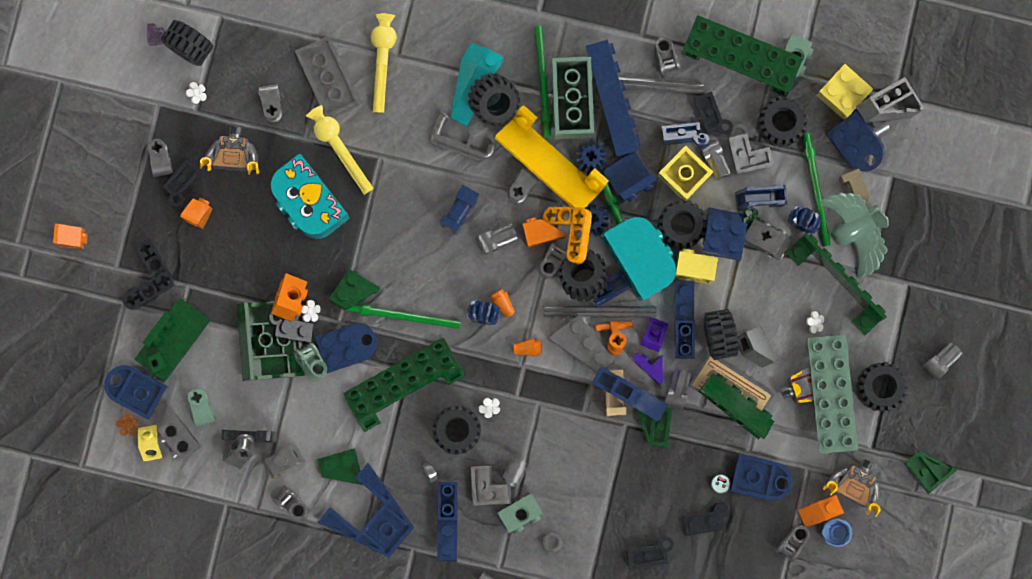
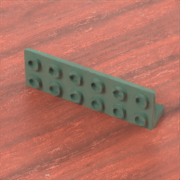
[807,335,858,454]

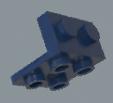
[604,152,656,203]

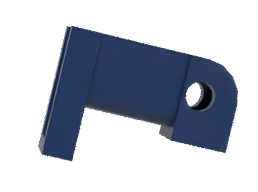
[440,185,479,235]
[735,185,788,211]

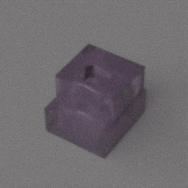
[147,23,165,46]

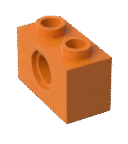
[271,274,308,322]

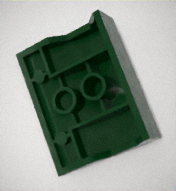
[236,301,305,381]
[698,373,775,440]

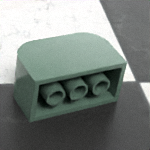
[552,57,594,139]

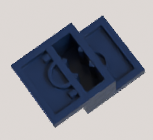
[702,207,747,261]

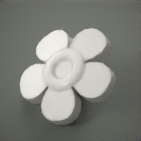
[186,82,206,104]
[301,300,320,322]
[806,311,824,333]
[479,398,500,418]

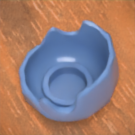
[822,518,852,547]

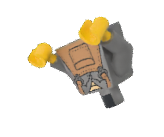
[200,126,259,175]
[823,459,880,517]

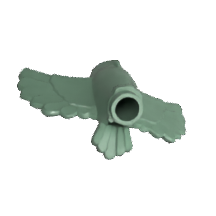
[820,193,889,278]

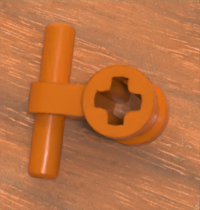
[594,320,633,355]

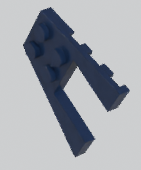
[317,463,414,558]

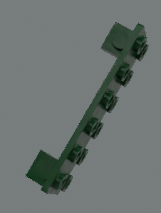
[681,15,803,97]
[785,233,887,336]
[343,338,465,432]

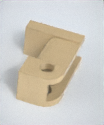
[605,370,626,417]

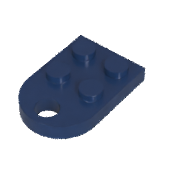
[827,110,885,172]
[315,324,377,374]
[104,365,168,420]
[730,454,792,501]

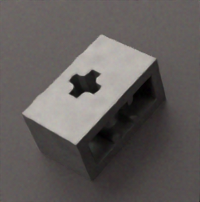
[744,219,791,261]

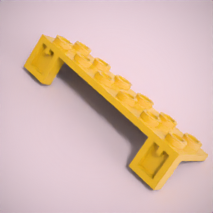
[494,105,609,208]

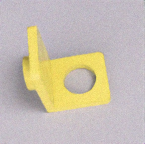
[138,425,162,461]

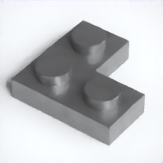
[727,132,774,175]
[471,466,511,506]

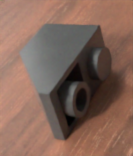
[737,326,777,368]

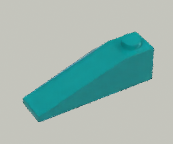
[450,43,504,127]

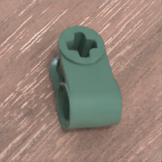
[294,343,327,382]
[188,389,216,427]

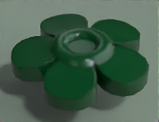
[742,209,760,229]

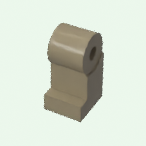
[839,169,870,204]

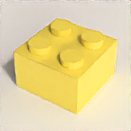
[816,64,873,120]
[658,146,713,201]
[675,249,718,285]

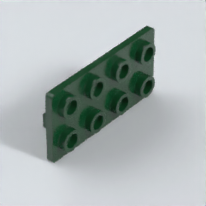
[135,298,210,381]

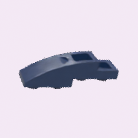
[674,280,695,359]
[592,366,668,421]
[437,482,458,562]

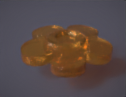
[117,414,139,436]

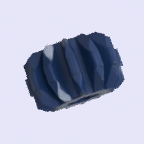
[575,141,607,173]
[581,204,609,237]
[788,206,822,234]
[467,300,500,326]

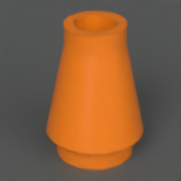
[490,288,516,318]
[514,338,542,357]

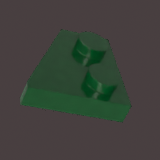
[329,269,380,311]
[635,408,672,447]
[317,448,363,485]
[904,451,957,494]

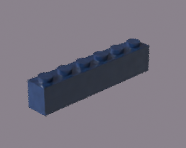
[586,39,641,157]

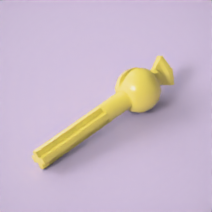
[371,13,397,113]
[306,105,374,195]

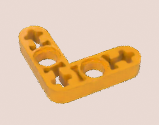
[543,207,592,264]

